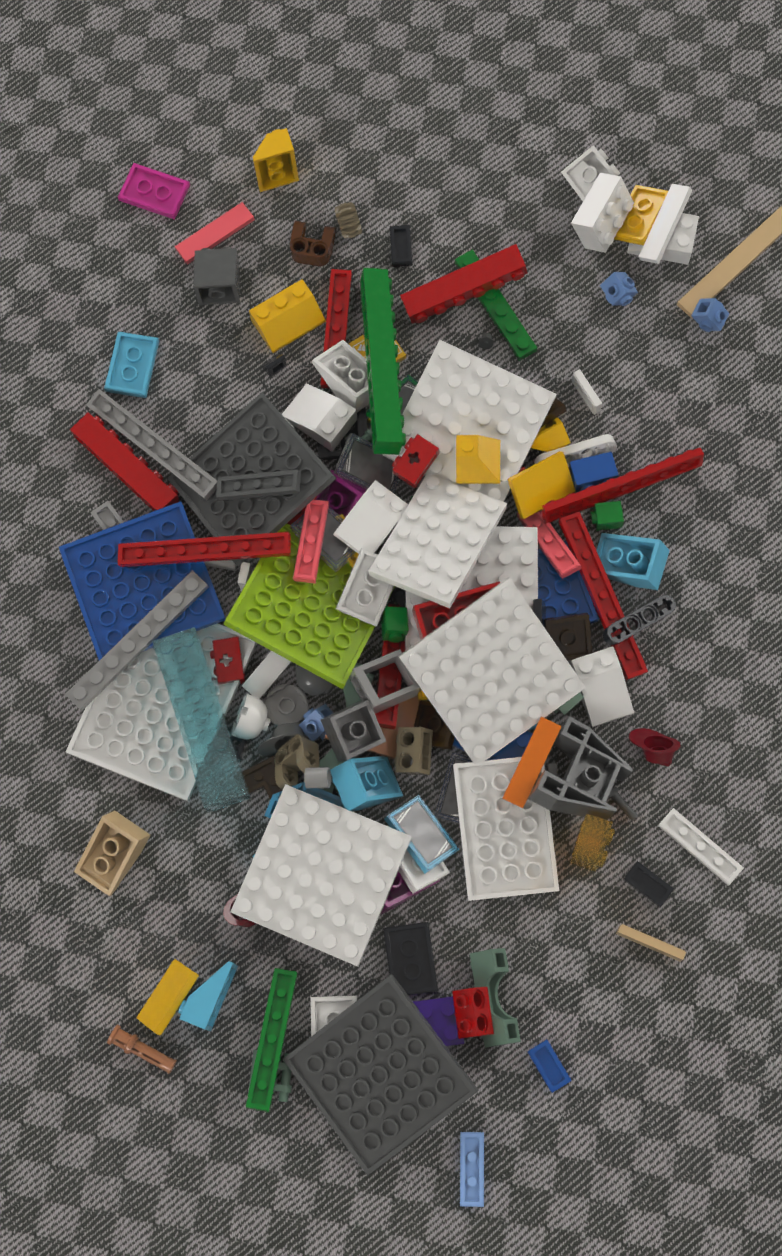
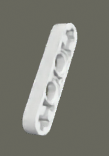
[534,434,617,467]

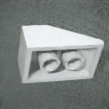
[627,213,699,265]
[312,340,369,412]
[282,383,358,451]
[333,480,408,554]
[570,646,634,728]

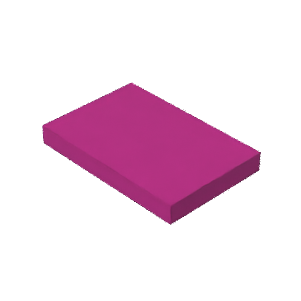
[118,163,190,220]

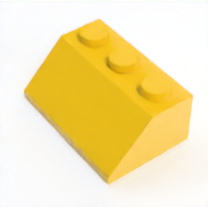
[253,128,299,192]
[249,279,326,353]

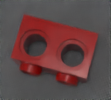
[452,987,494,1039]

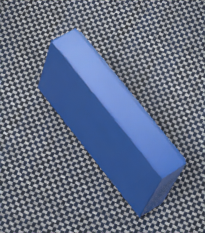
[527,1040,572,1093]

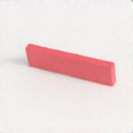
[175,202,254,265]
[293,499,329,584]
[517,510,581,579]

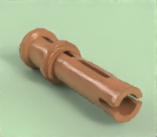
[107,1024,177,1074]

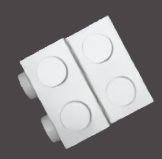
[561,145,620,201]

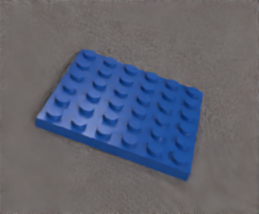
[59,501,226,660]

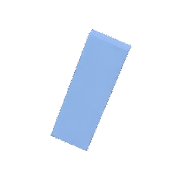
[460,1132,484,1207]

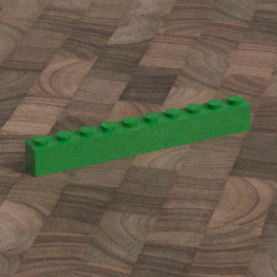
[360,268,406,455]

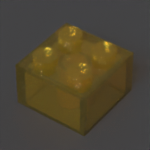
[570,814,615,872]

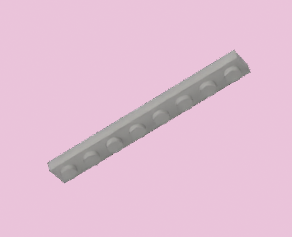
[86,389,217,501]
[65,570,209,711]

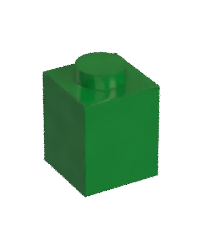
[590,501,624,531]
[381,607,409,643]

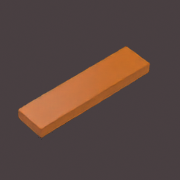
[502,717,562,809]

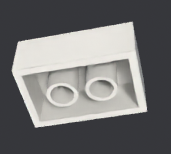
[571,173,634,253]

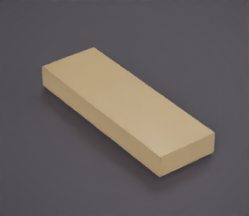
[616,924,686,962]

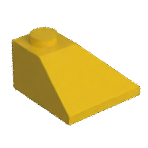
[531,417,571,452]
[456,435,500,484]

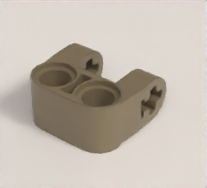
[274,734,320,790]

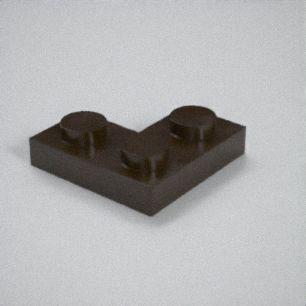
[233,756,283,800]

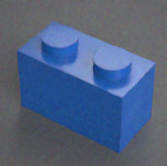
[569,451,619,492]

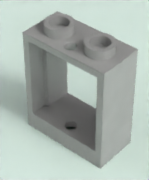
[349,649,420,713]

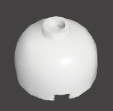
[231,694,270,740]

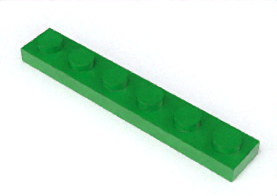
[455,249,537,361]
[246,968,298,1113]

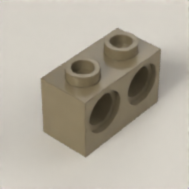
[394,727,433,775]

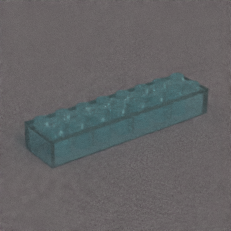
[152,627,251,813]

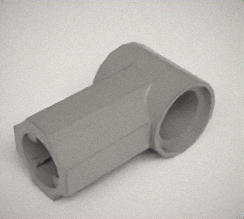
[304,767,333,789]

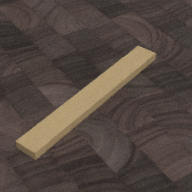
[677,206,782,318]

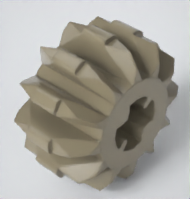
[334,202,362,239]

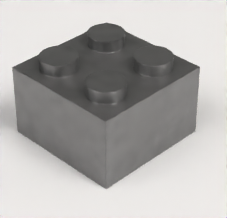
[320,700,386,761]

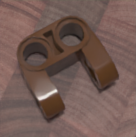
[290,221,336,266]

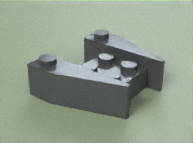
[528,716,633,821]

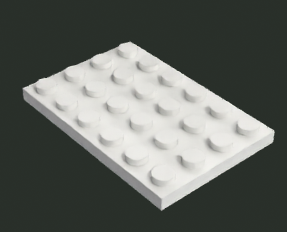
[369,475,507,608]
[453,757,559,901]

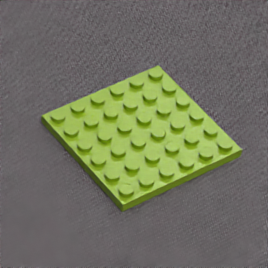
[223,524,395,689]

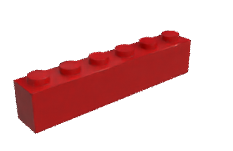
[400,244,528,324]
[70,412,180,511]

